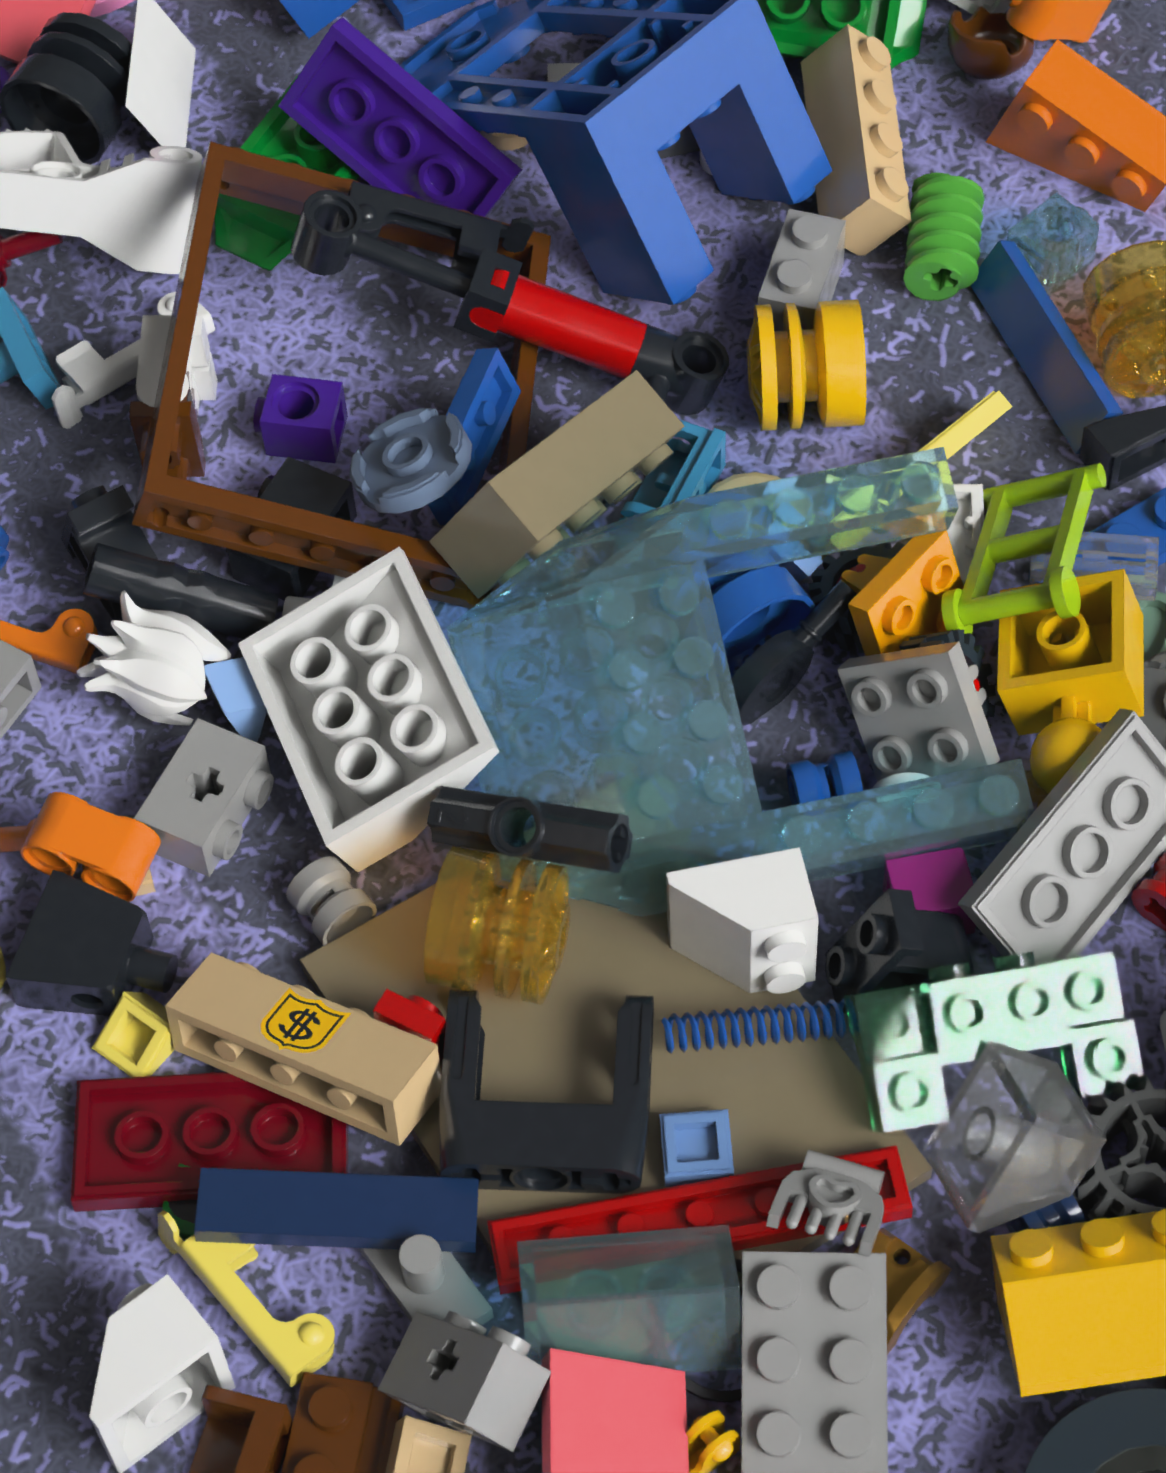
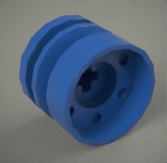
[648,519,816,688]

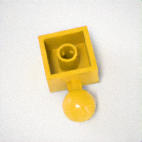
[997,569,1144,794]

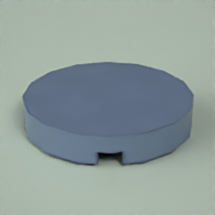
[349,408,472,514]

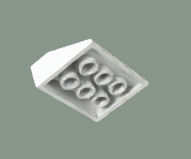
[238,546,500,872]

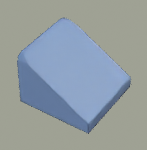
[205,657,267,742]

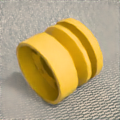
[747,299,866,431]

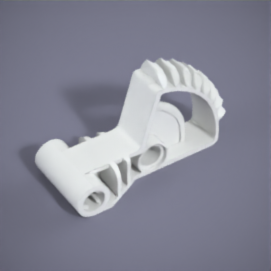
[0,128,202,274]

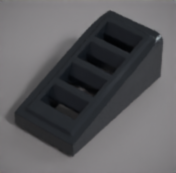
[1079,405,1166,491]

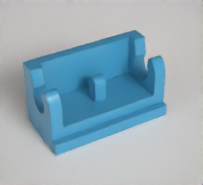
[615,420,726,554]

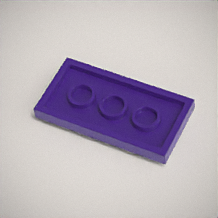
[278,17,522,218]

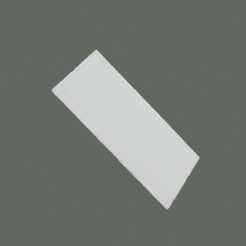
[125,0,196,148]

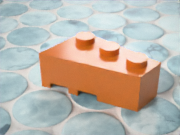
[986,39,1166,212]

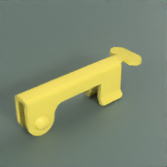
[157,1210,335,1388]

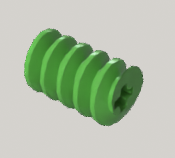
[903,172,985,301]

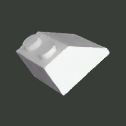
[666,847,819,994]
[89,1274,236,1473]

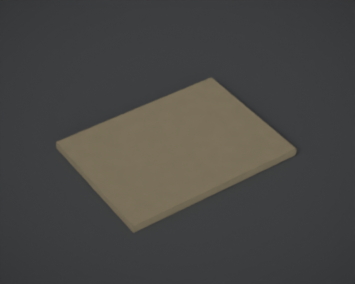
[300,772,932,1362]

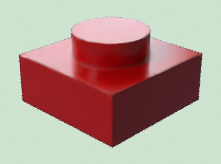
[373,989,446,1062]

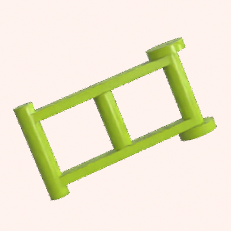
[941,463,1106,634]

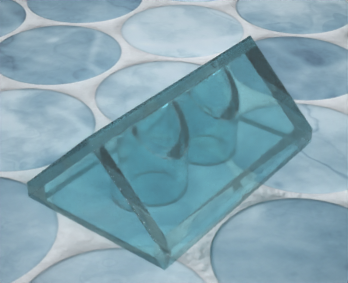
[517,1225,742,1373]

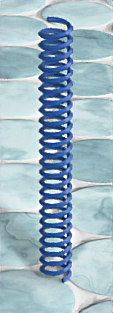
[661,987,988,1054]

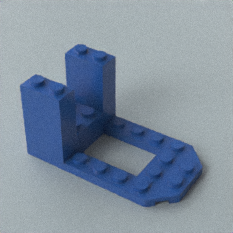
[400,0,833,305]

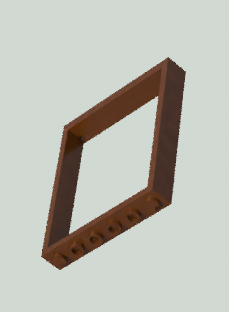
[131,141,551,612]

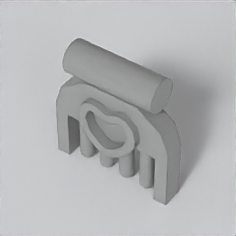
[766,1149,885,1257]

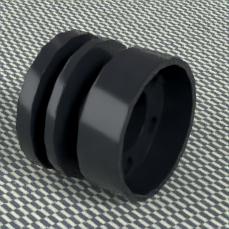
[0,12,132,165]

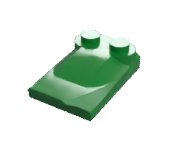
[757,0,927,70]
[214,73,360,271]

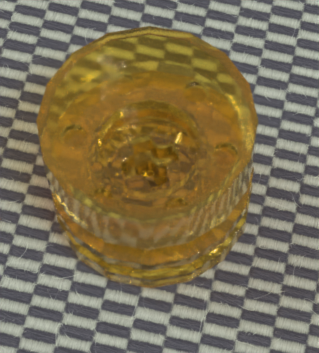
[1083,240,1166,399]
[424,846,571,1005]

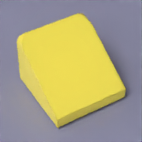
[92,991,175,1077]

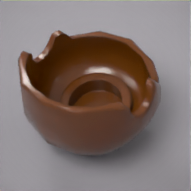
[948,6,1034,80]

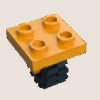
[808,523,964,656]

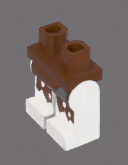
[129,315,218,481]

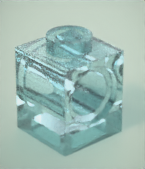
[1007,192,1100,296]

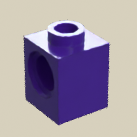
[253,374,348,464]

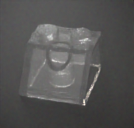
[923,1040,1107,1233]

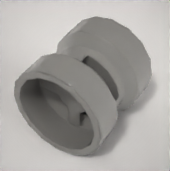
[286,856,377,946]

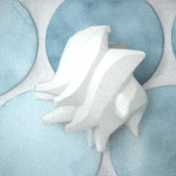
[77,590,231,726]

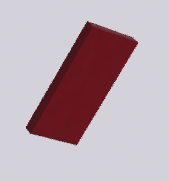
[71,1072,348,1212]

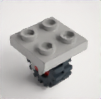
[837,629,1000,782]

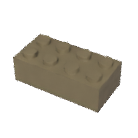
[429,370,685,599]

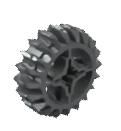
[1062,1074,1166,1222]

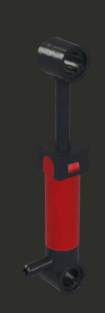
[291,190,729,415]

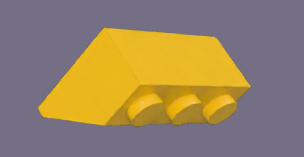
[990,1209,1166,1397]

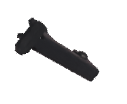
[347,181,534,276]

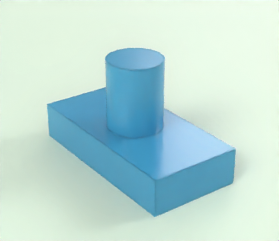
[0,287,61,409]

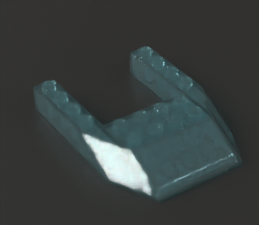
[446,447,1034,917]

